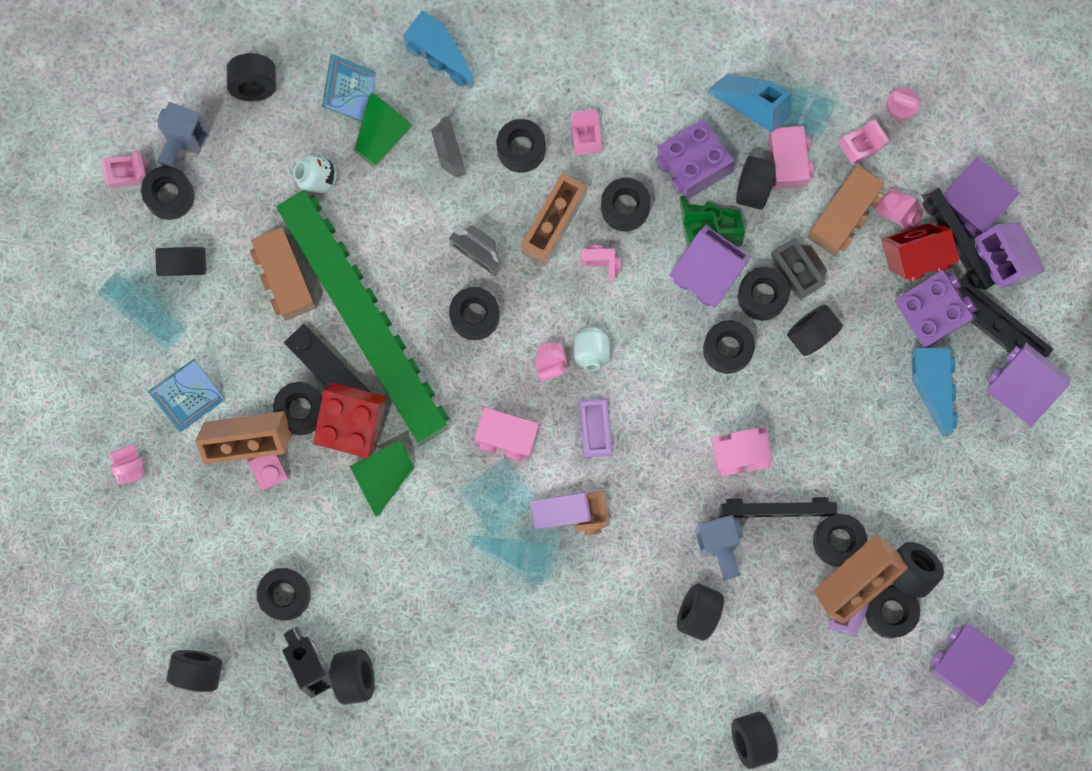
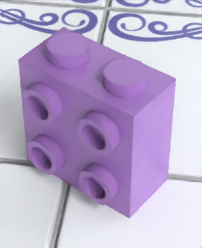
[655,118,734,200]
[943,157,1020,238]
[974,222,1045,288]
[669,225,752,308]
[894,270,977,348]
[986,342,1071,427]
[929,623,1016,707]

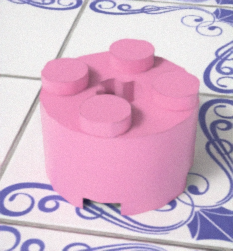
[711,427,773,477]

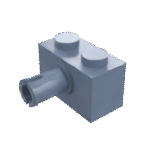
[157,101,210,167]
[695,515,743,580]

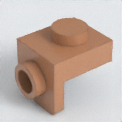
[575,491,610,535]

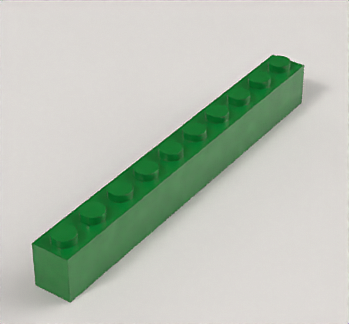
[276,189,450,446]

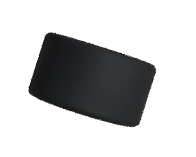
[227,53,276,102]
[496,119,546,173]
[736,156,775,210]
[140,166,195,220]
[601,178,651,232]
[155,247,206,276]
[737,267,790,321]
[449,287,500,340]
[787,304,843,356]
[703,320,755,374]
[273,382,322,436]
[813,514,868,567]
[892,542,944,598]
[256,568,311,621]
[677,583,724,641]
[865,585,921,639]
[330,649,375,705]
[166,650,223,692]
[731,711,778,769]

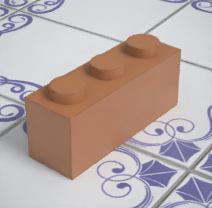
[807,165,885,256]
[521,173,586,266]
[250,227,316,321]
[195,411,292,464]
[813,534,908,624]

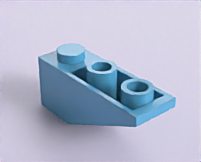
[403,10,474,89]
[708,74,791,132]
[911,348,958,436]

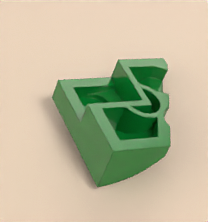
[354,93,412,169]
[680,196,745,249]
[349,440,415,517]

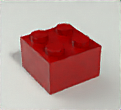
[881,221,960,281]
[313,383,387,458]

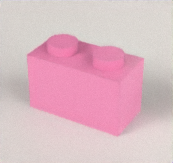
[768,126,814,190]
[474,407,539,462]

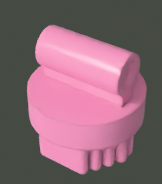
[887,88,919,121]
[535,342,567,382]
[109,444,145,485]

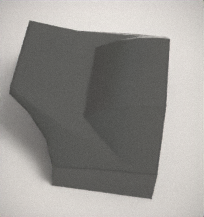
[431,116,466,177]
[449,225,501,276]
[771,237,828,300]

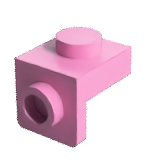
[571,110,602,155]
[838,119,889,165]
[102,150,148,188]
[875,188,924,231]
[581,245,621,282]
[247,455,288,491]

